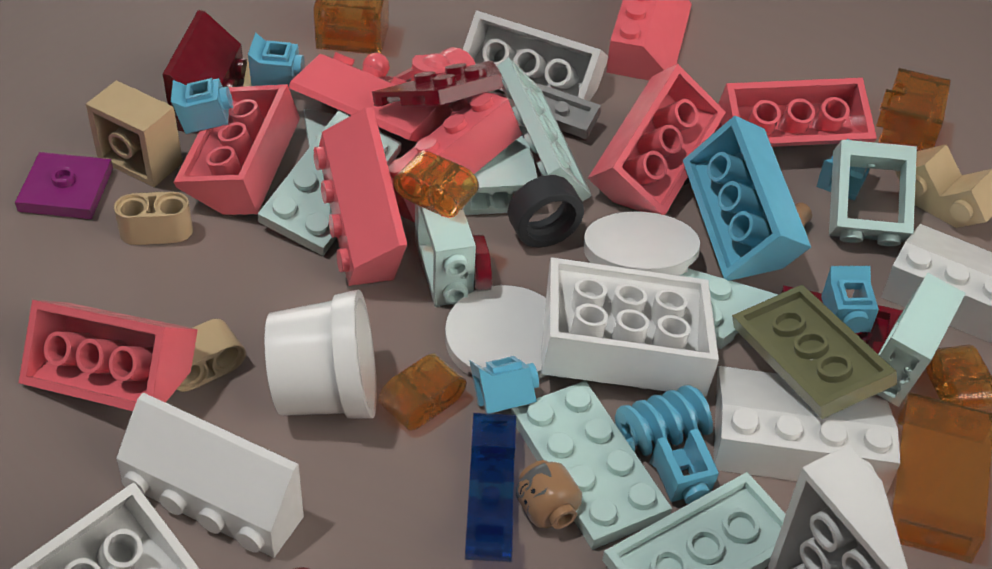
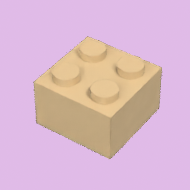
[86,80,183,187]

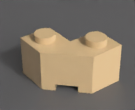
[895,144,992,228]

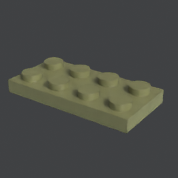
[732,285,897,419]

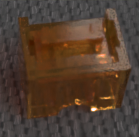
[313,0,389,54]
[876,68,951,151]

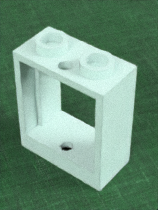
[829,140,917,246]
[415,180,476,307]
[876,273,966,407]

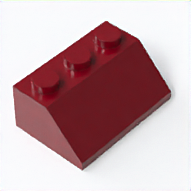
[162,10,247,134]

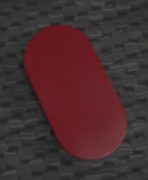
[472,235,492,291]

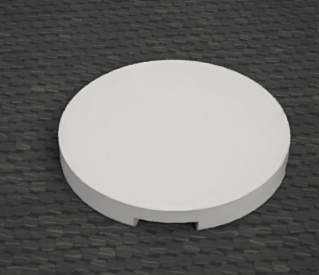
[584,212,700,276]
[445,285,546,379]

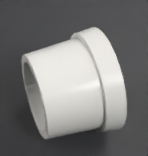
[265,289,377,418]

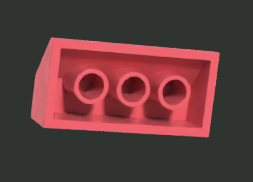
[606,0,692,80]
[289,52,453,142]
[588,64,726,215]
[718,78,877,147]
[174,84,300,215]
[388,92,522,223]
[313,107,407,286]
[19,300,198,411]

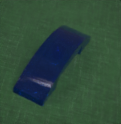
[465,413,516,562]

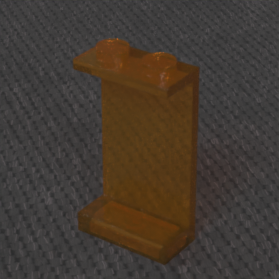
[890,392,992,564]

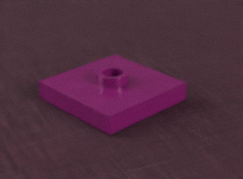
[15,152,113,219]

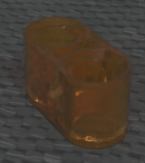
[394,151,479,218]
[926,344,992,417]
[378,353,467,431]

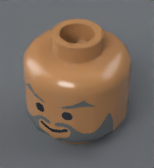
[516,460,583,529]

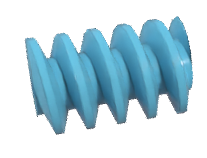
[615,385,713,456]

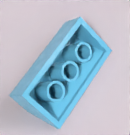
[683,115,811,281]

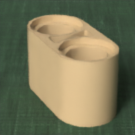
[114,192,193,245]
[176,319,246,392]

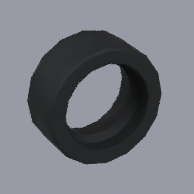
[507,175,584,248]

